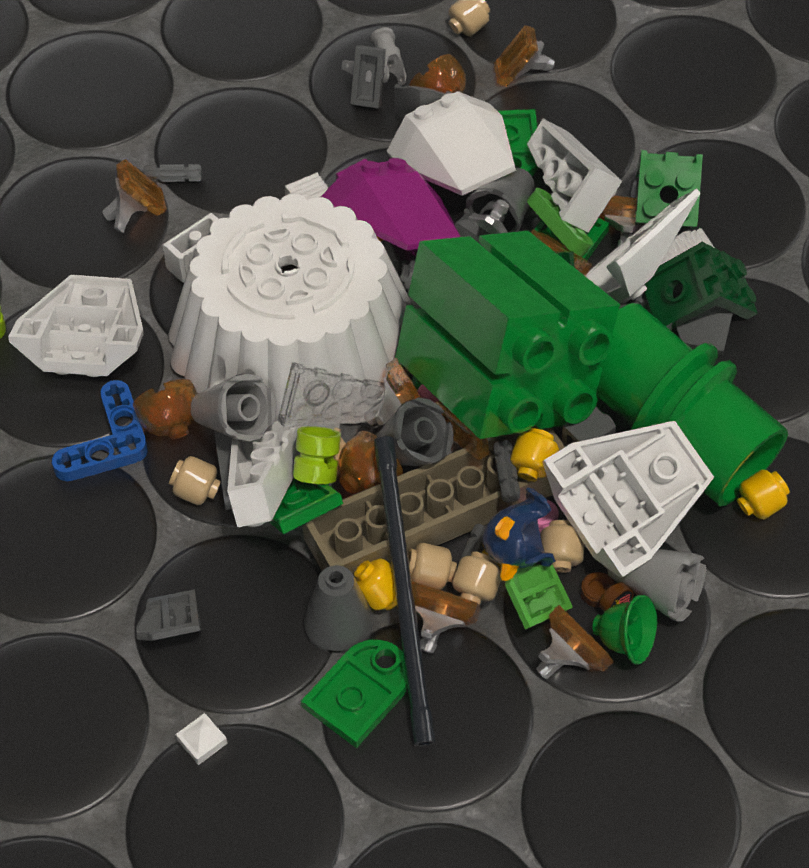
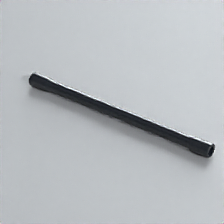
[373,436,435,746]

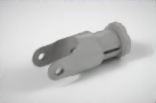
[370,27,406,86]

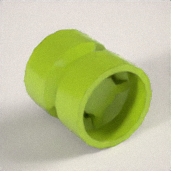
[293,426,341,484]

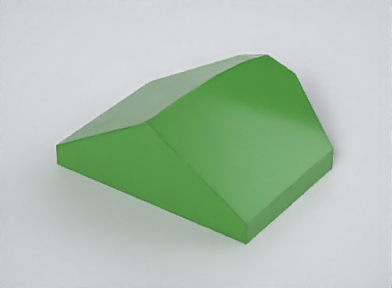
[505,564,573,629]

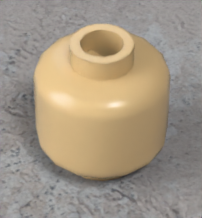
[448,0,490,36]
[169,456,221,505]
[540,520,584,573]
[408,543,457,591]
[453,552,501,606]

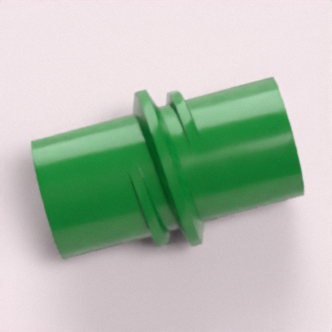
[596,303,788,506]

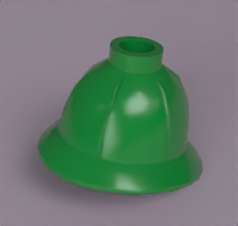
[592,595,657,665]

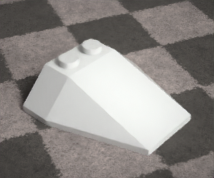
[387,91,516,195]
[584,188,700,305]
[8,275,143,377]
[543,421,714,578]

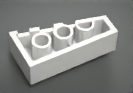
[527,119,622,233]
[227,417,300,528]

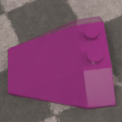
[321,158,461,250]

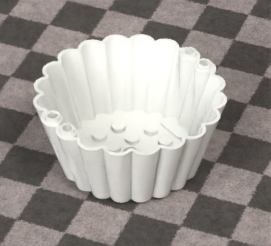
[168,194,412,429]

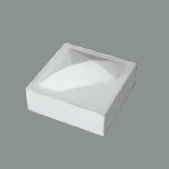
[175,713,228,765]

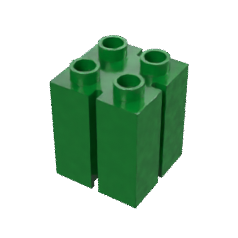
[395,231,620,439]

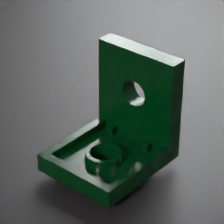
[644,242,758,330]

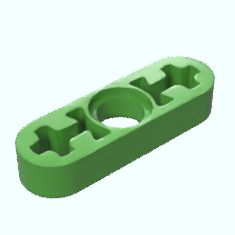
[527,188,593,256]

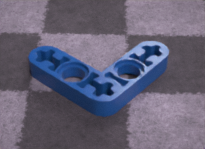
[52,380,148,481]

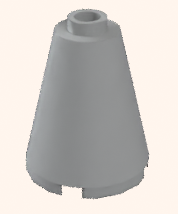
[190,374,277,441]
[605,549,706,621]

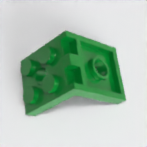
[635,150,703,229]

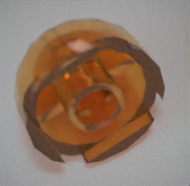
[409,54,467,94]
[133,379,198,440]
[338,431,403,494]

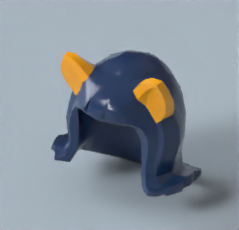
[482,487,556,581]

